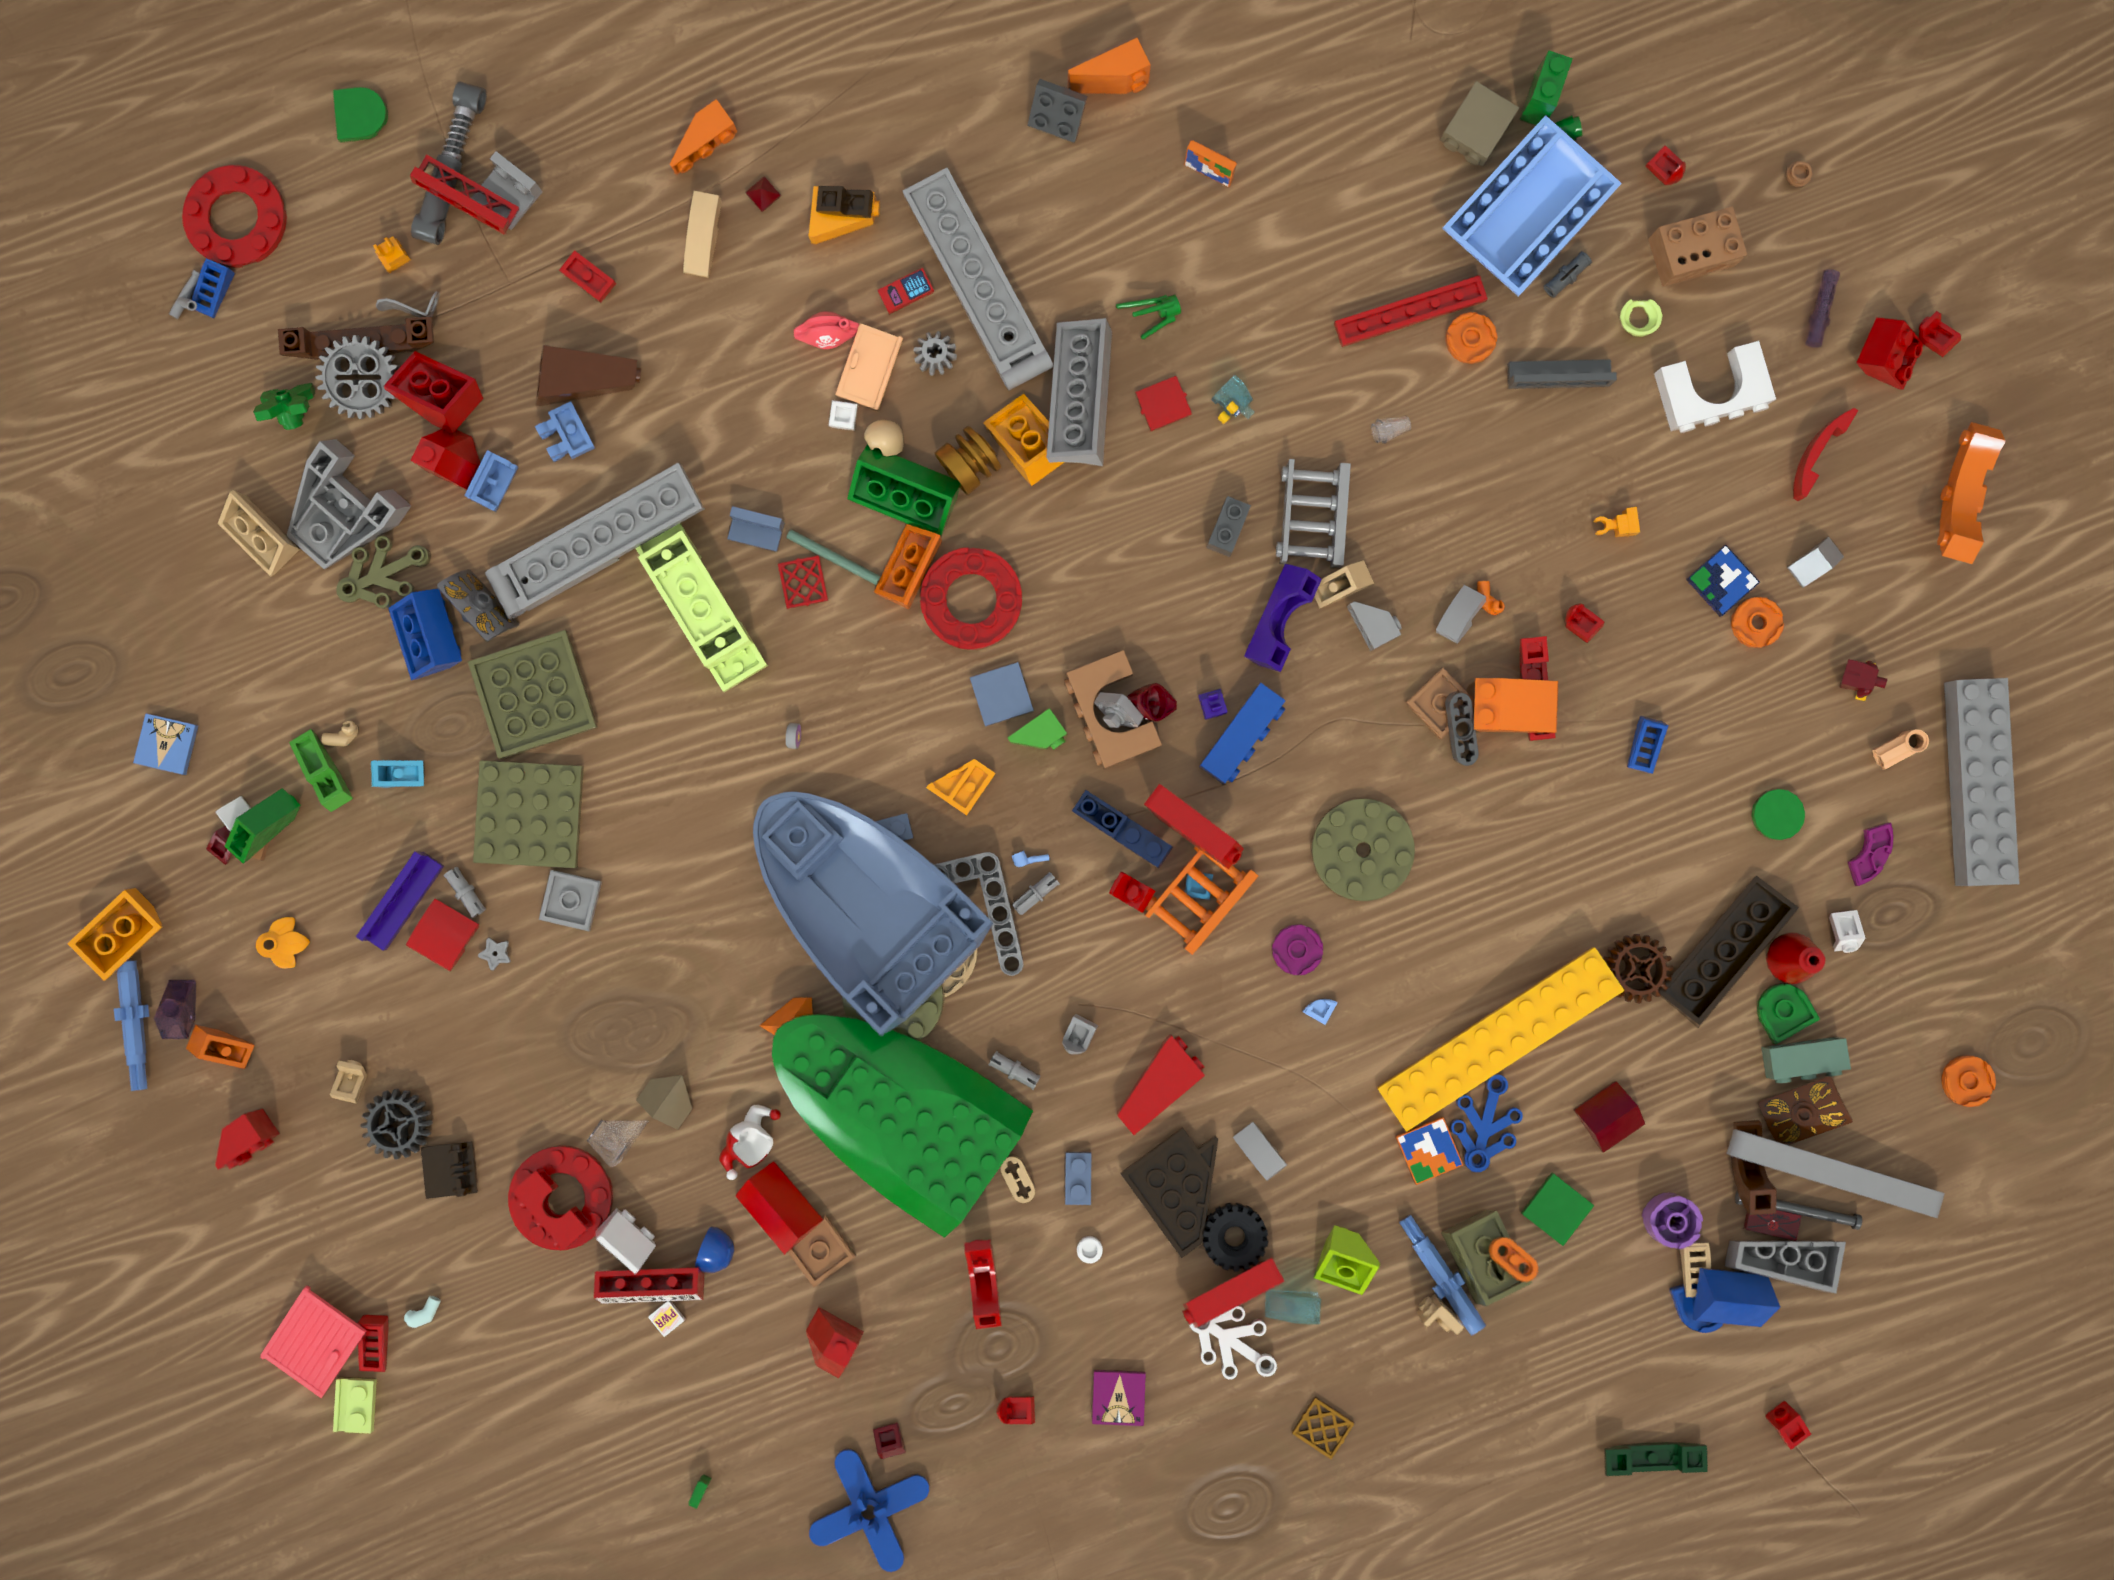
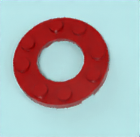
[182,165,287,268]
[920,547,1022,650]
[508,1146,613,1251]

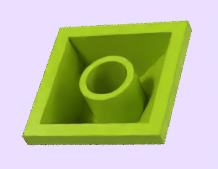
[1314,1225,1380,1295]

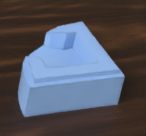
[1302,999,1338,1025]

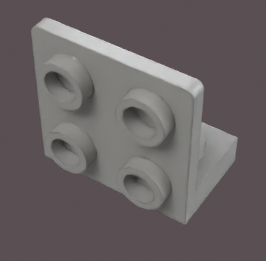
[472,151,543,230]

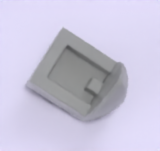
[1062,1014,1098,1055]

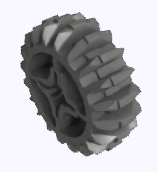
[360,1089,433,1160]

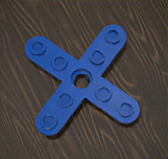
[809,1449,930,1572]

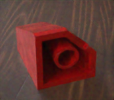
[410,429,481,490]
[806,1307,864,1378]

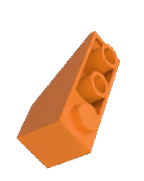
[670,99,737,175]

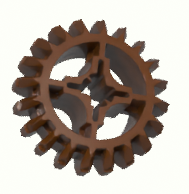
[1603,934,1674,1004]

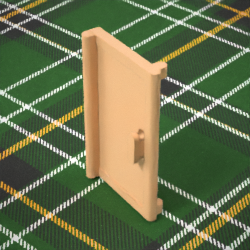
[835,323,903,411]

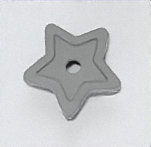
[478,937,511,971]

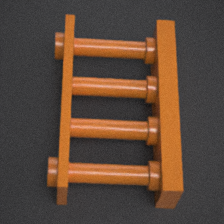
[1144,846,1258,955]

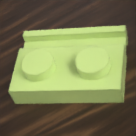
[333,1377,377,1433]

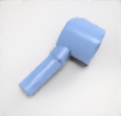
[1012,851,1049,867]

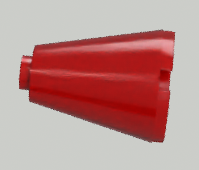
[1766,933,1825,984]

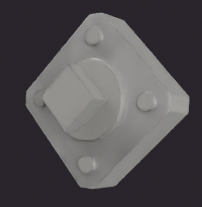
[1094,692,1143,728]

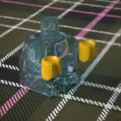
[1211,375,1255,424]

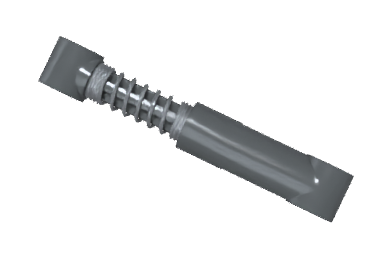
[411,81,486,245]

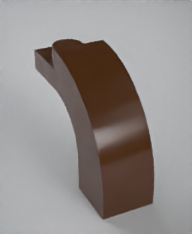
[1731,1120,1776,1215]

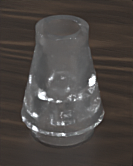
[1371,416,1411,444]

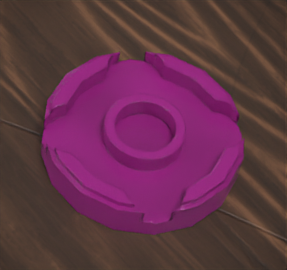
[1272,924,1323,975]

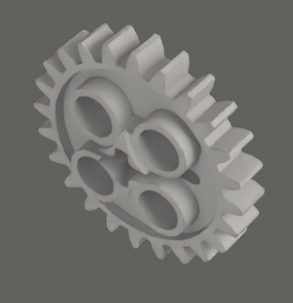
[315,335,400,419]

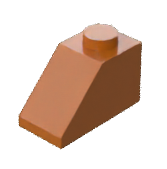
[186,1025,255,1069]

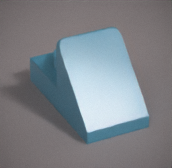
[371,761,424,788]

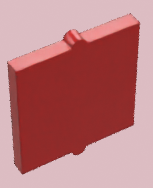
[1135,376,1192,431]

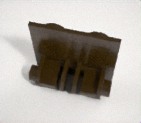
[421,1141,478,1199]

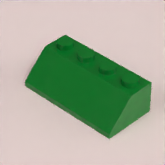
[847,444,961,536]

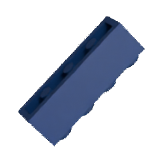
[1199,683,1286,785]

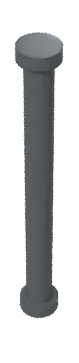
[1735,1191,1862,1230]

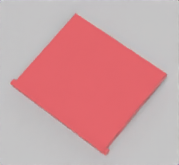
[260,1286,367,1398]

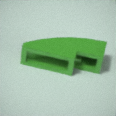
[289,729,353,812]

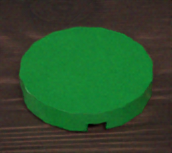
[1752,789,1805,840]

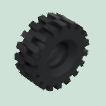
[1203,1203,1268,1272]

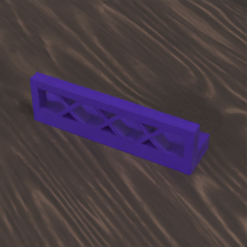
[356,851,444,951]

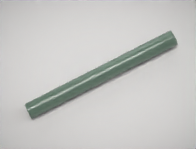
[786,529,881,585]

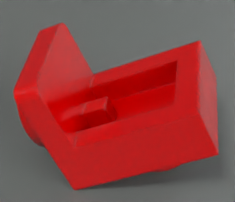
[1918,311,1961,357]

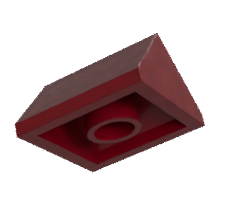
[1573,1081,1645,1153]

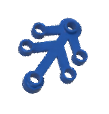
[1450,1074,1523,1172]

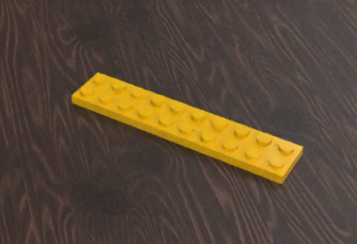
[1377,947,1624,1132]

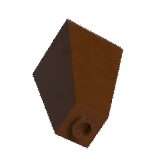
[536,345,641,406]

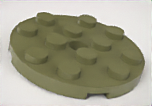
[1311,799,1415,901]

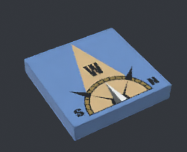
[133,714,198,775]

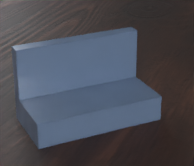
[727,506,785,552]

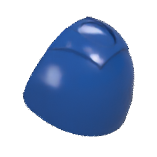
[695,1226,734,1273]

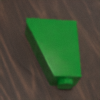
[225,788,301,864]

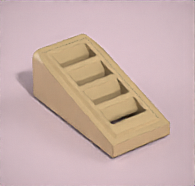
[1680,1243,1711,1297]

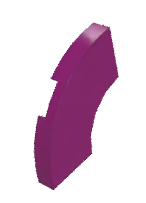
[1847,822,1893,886]

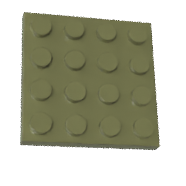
[468,630,598,759]
[473,761,584,868]

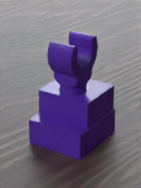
[1198,689,1227,720]

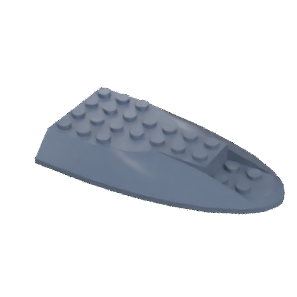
[753,792,993,1036]

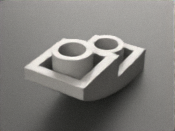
[1436,585,1486,644]
[1233,1122,1287,1181]

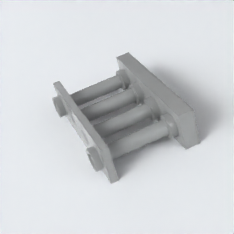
[1276,459,1351,569]

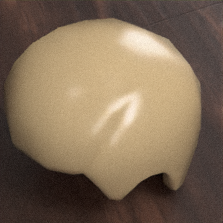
[864,419,904,456]

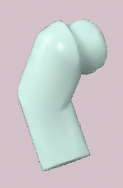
[404,1296,441,1328]

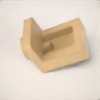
[330,1060,367,1104]

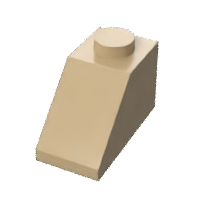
[1314,560,1374,608]

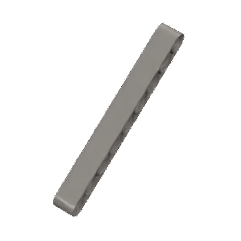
[1727,1129,1945,1218]

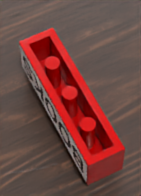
[594,1268,704,1303]

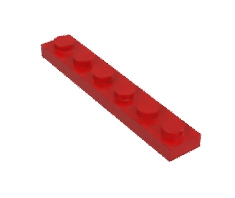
[1334,275,1488,347]

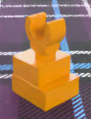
[373,236,411,273]
[1594,507,1640,537]

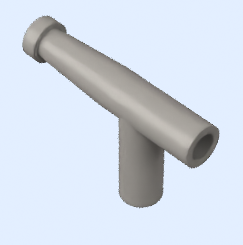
[169,270,200,319]

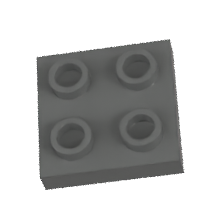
[1027,79,1088,143]

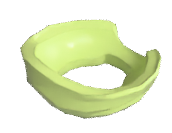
[1620,299,1663,337]

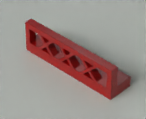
[410,154,519,235]

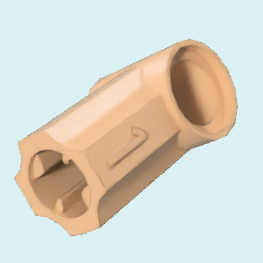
[1872,729,1929,770]

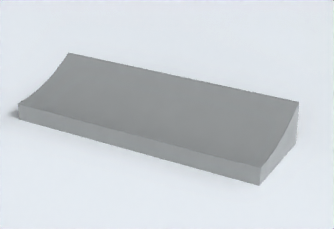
[1046,318,1112,466]

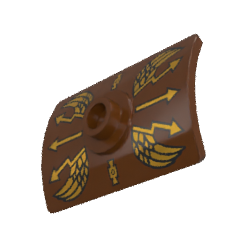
[1758,1076,1853,1145]

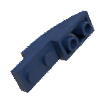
[1072,790,1173,868]

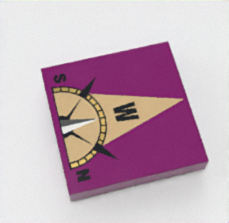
[1092,1370,1146,1426]

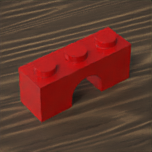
[512,1167,593,1250]

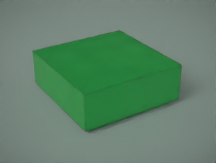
[688,1475,712,1509]

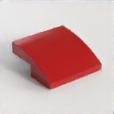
[406,899,479,972]

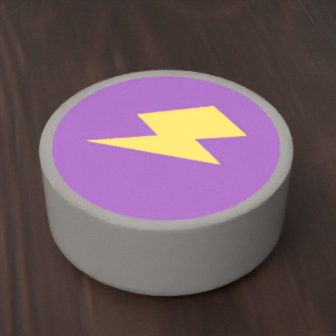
[786,723,801,749]

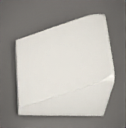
[216,796,251,831]

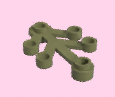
[336,536,431,609]

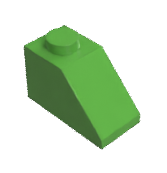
[1008,708,1067,750]

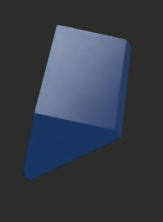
[1693,1268,1781,1327]

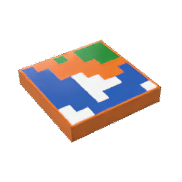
[1184,140,1237,187]
[1395,1117,1463,1185]

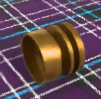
[934,426,1001,495]

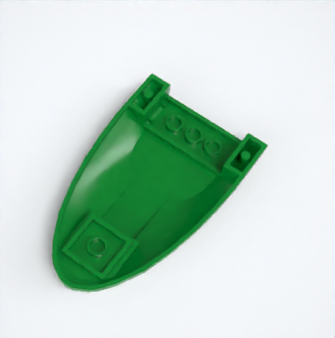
[772,1014,1033,1238]

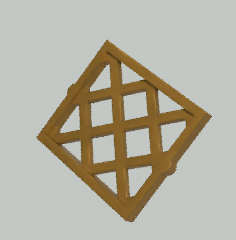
[1292,1397,1354,1460]

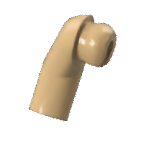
[322,721,358,746]

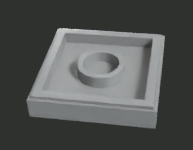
[539,870,602,931]

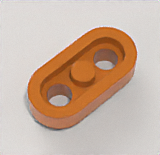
[1489,1237,1538,1282]

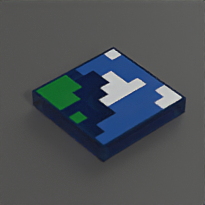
[1686,545,1760,617]

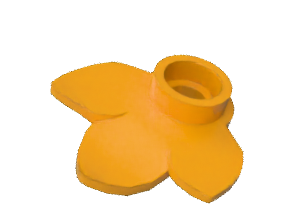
[256,917,310,968]

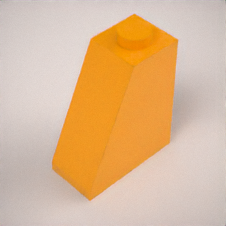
[809,186,880,244]

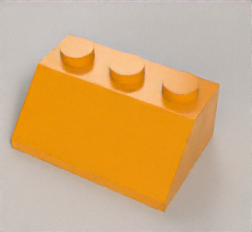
[67,888,163,981]

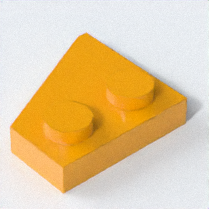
[926,759,996,816]

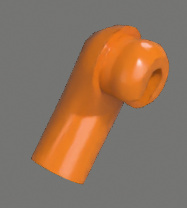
[1477,581,1505,615]

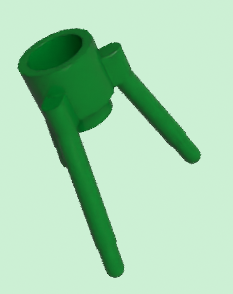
[1116,294,1181,339]

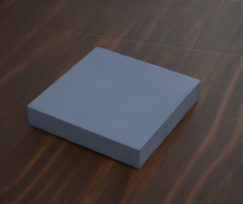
[970,662,1034,727]

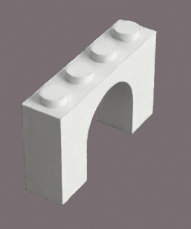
[1654,341,1776,433]

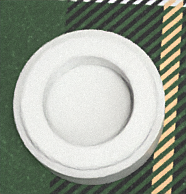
[1077,1236,1103,1263]

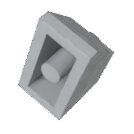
[1347,601,1402,651]

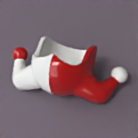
[719,1105,781,1180]

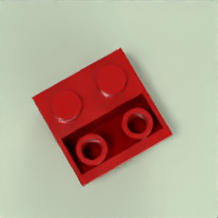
[1856,317,1924,390]
[215,1108,280,1170]

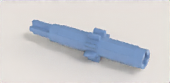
[114,960,149,1091]
[1399,1215,1486,1335]

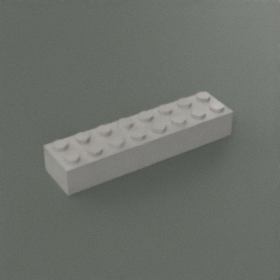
[1944,678,2019,886]

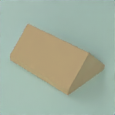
[218,490,300,577]

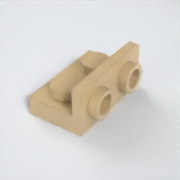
[1417,1294,1464,1335]

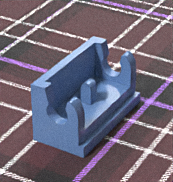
[464,450,518,512]

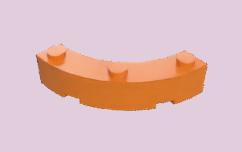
[1937,422,2005,564]

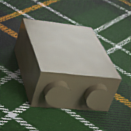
[1440,81,1519,167]

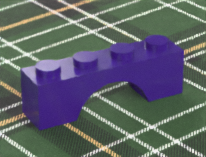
[1244,564,1322,672]

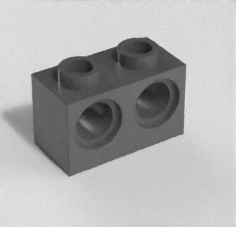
[1206,496,1251,557]

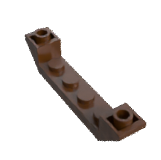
[278,316,434,359]

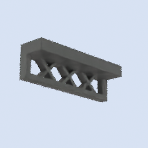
[1507,359,1617,389]

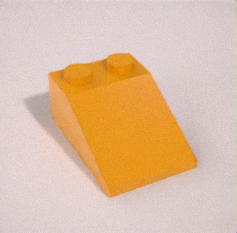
[983,393,1065,486]

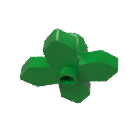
[253,383,316,430]

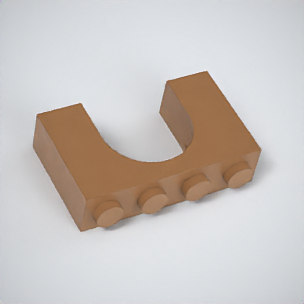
[1064,650,1162,769]

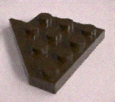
[1121,1127,1218,1258]

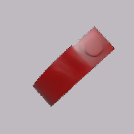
[964,1240,1002,1329]

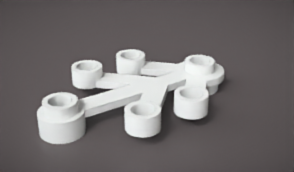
[1190,1305,1277,1379]

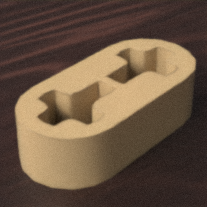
[1001,1155,1035,1203]

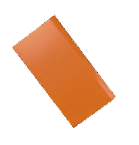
[874,524,942,609]

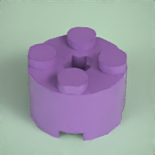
[1642,1192,1703,1249]

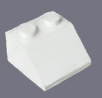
[595,1208,656,1274]

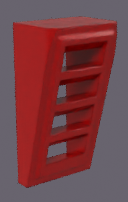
[357,1315,389,1372]

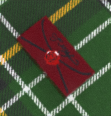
[1743,1210,1802,1241]

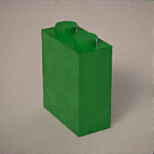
[1519,50,1573,125]

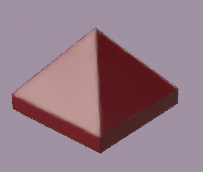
[745,176,781,212]

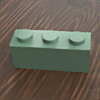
[1761,1037,1851,1083]

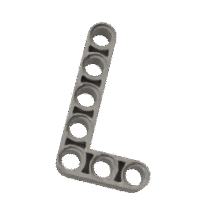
[934,852,1023,976]

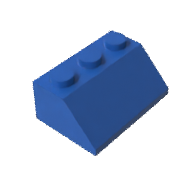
[388,589,462,680]

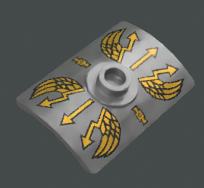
[437,569,520,642]

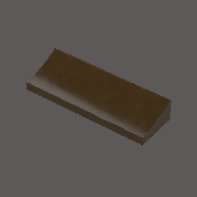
[1659,876,1799,1028]

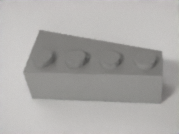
[1724,1241,1846,1294]

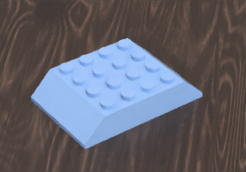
[1442,115,1622,297]

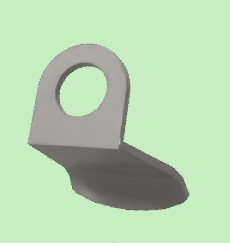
[376,291,440,317]

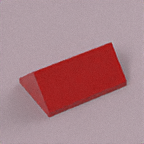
[735,1161,824,1255]

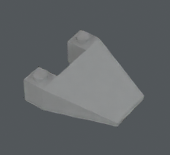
[287,439,411,569]

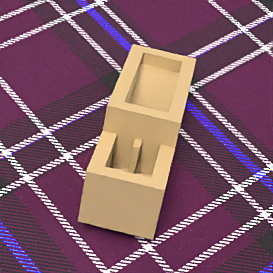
[683,191,722,278]

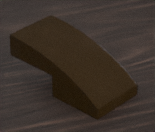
[816,186,873,218]

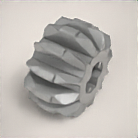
[914,331,957,376]

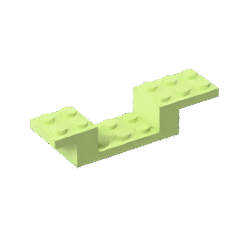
[636,523,768,692]

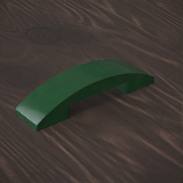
[1604,1442,1708,1476]

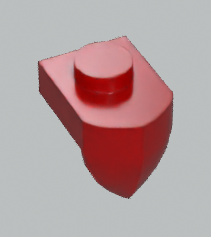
[1645,145,1686,185]
[1565,603,1605,643]
[996,1396,1035,1424]

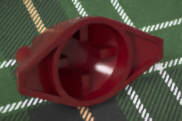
[1126,683,1177,721]

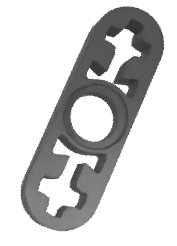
[1445,691,1479,766]

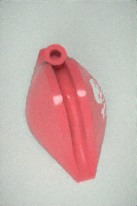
[794,311,859,349]

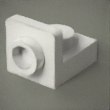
[1829,910,1865,953]

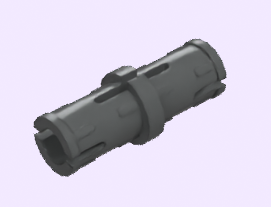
[1544,251,1592,298]

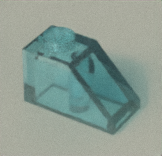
[1265,1290,1321,1324]

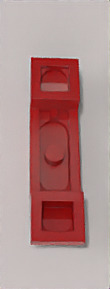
[1793,408,1859,501]
[1520,636,1556,741]

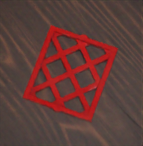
[778,555,828,609]

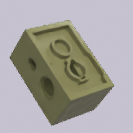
[1441,1210,1532,1306]

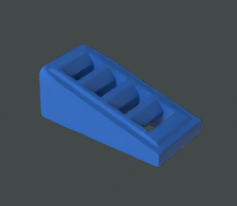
[192,258,235,318]
[1627,716,1669,774]

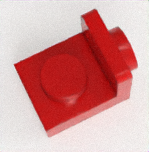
[1109,872,1156,913]
[1765,1401,1811,1450]

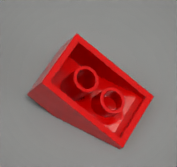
[383,351,484,434]

